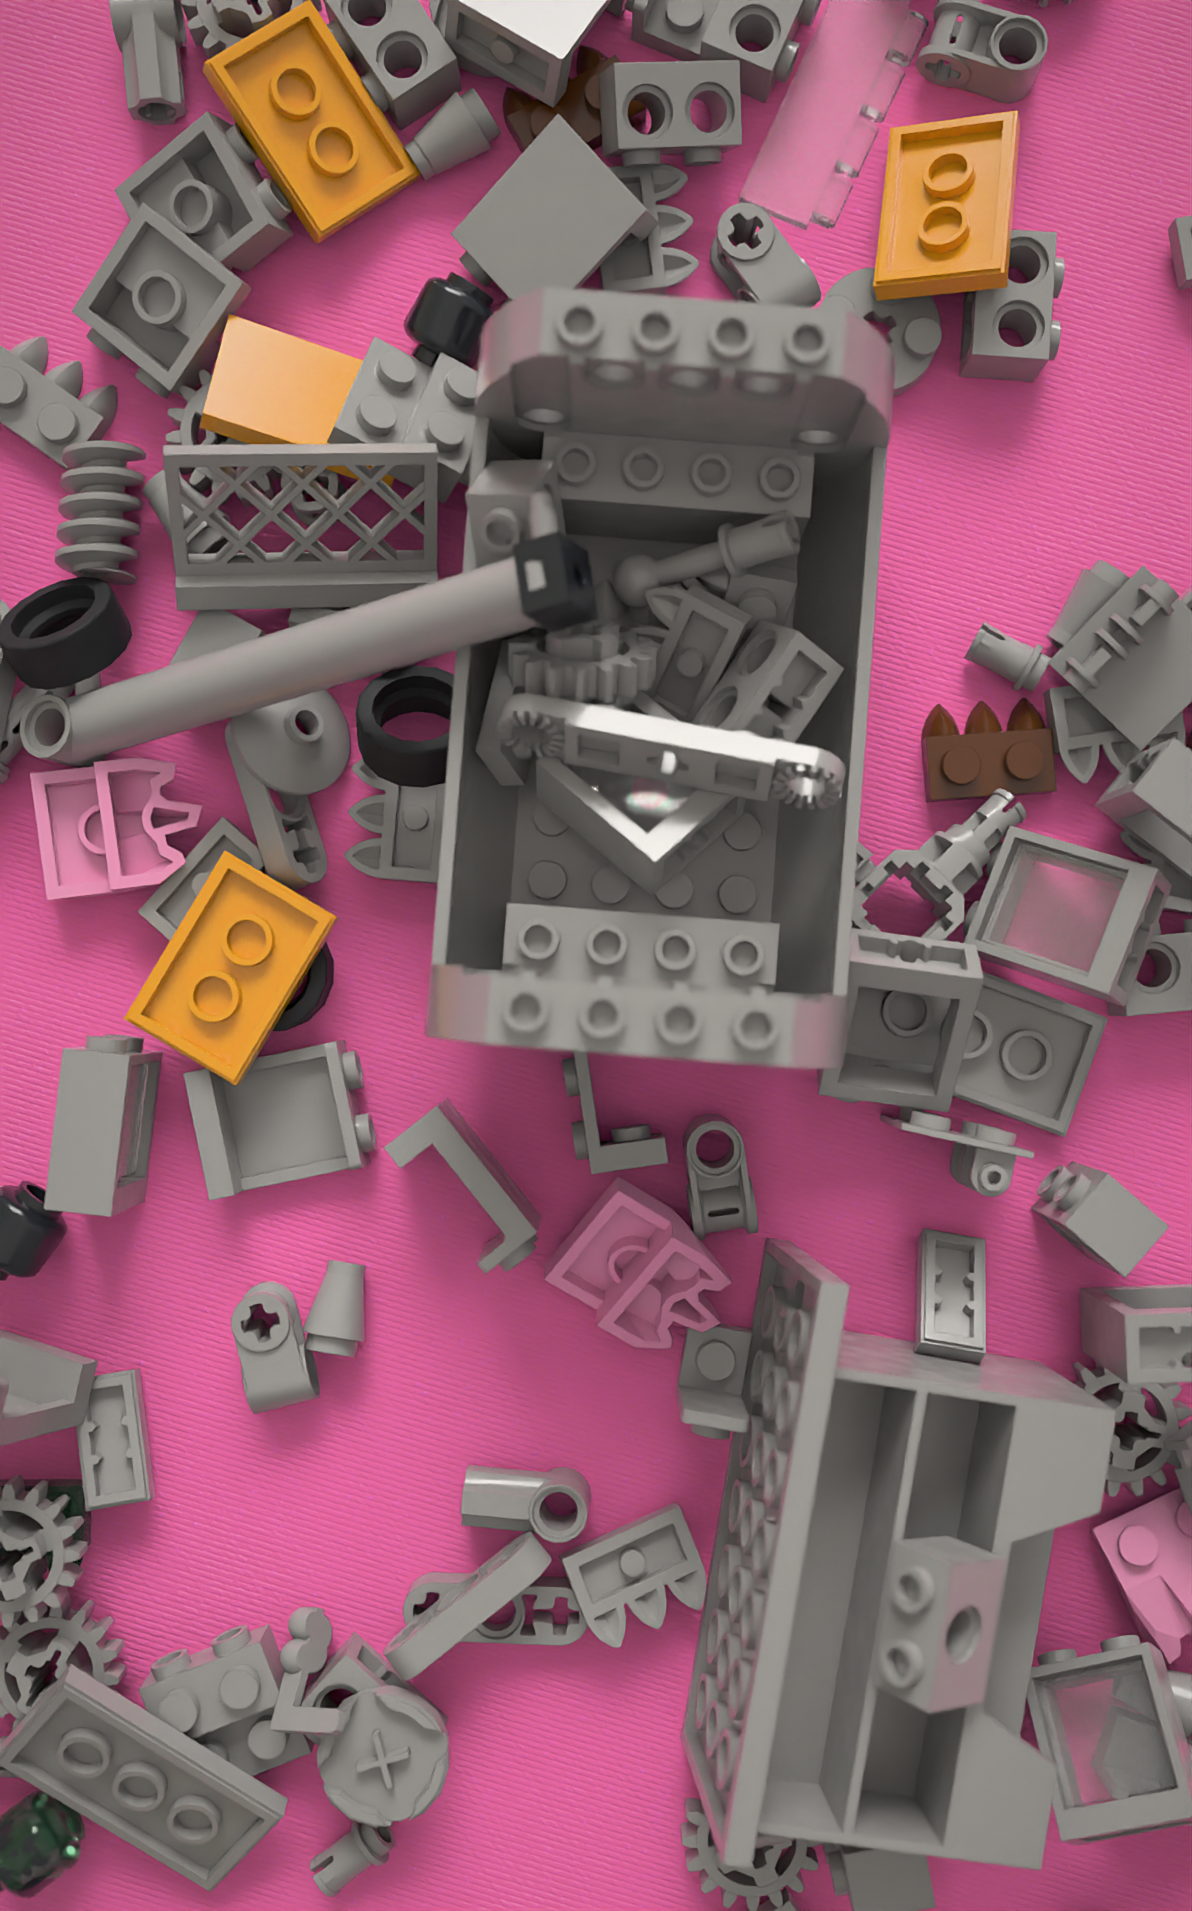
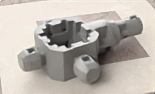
[852,788,1027,942]

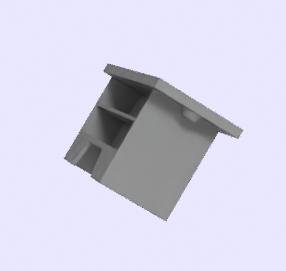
[681,1237,1117,1870]

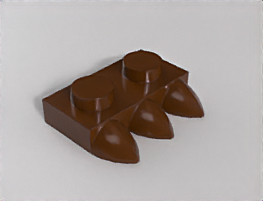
[503,45,647,153]
[921,698,1057,803]

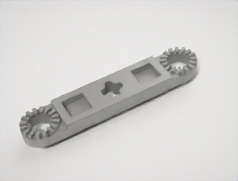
[496,693,845,810]

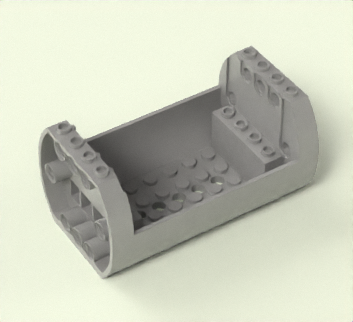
[425,287,895,1069]

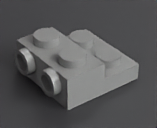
[114,111,293,272]
[71,202,252,399]
[327,336,477,504]
[139,1624,315,1776]

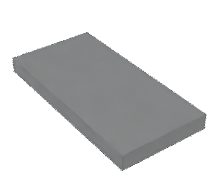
[845,972,1108,1137]
[0,1664,288,1892]

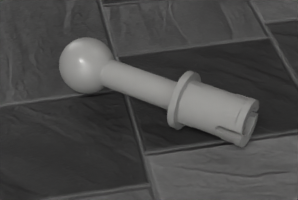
[612,509,800,608]

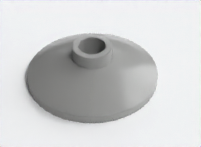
[230,689,350,796]

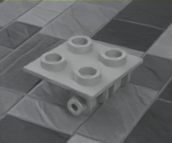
[1047,566,1192,751]
[880,1108,1034,1197]

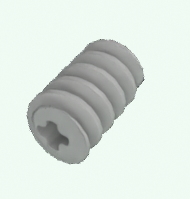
[54,440,146,585]

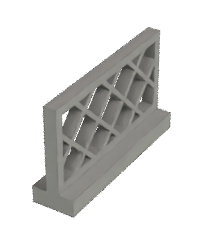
[163,443,439,611]

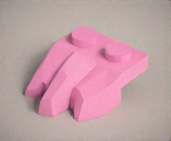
[30,757,203,902]
[544,1176,732,1349]
[1090,1488,1192,1665]

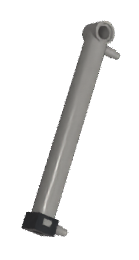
[20,492,599,768]

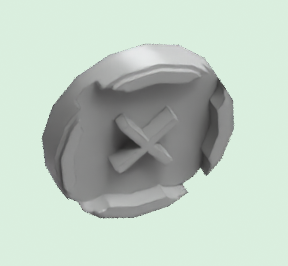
[317,1685,451,1827]

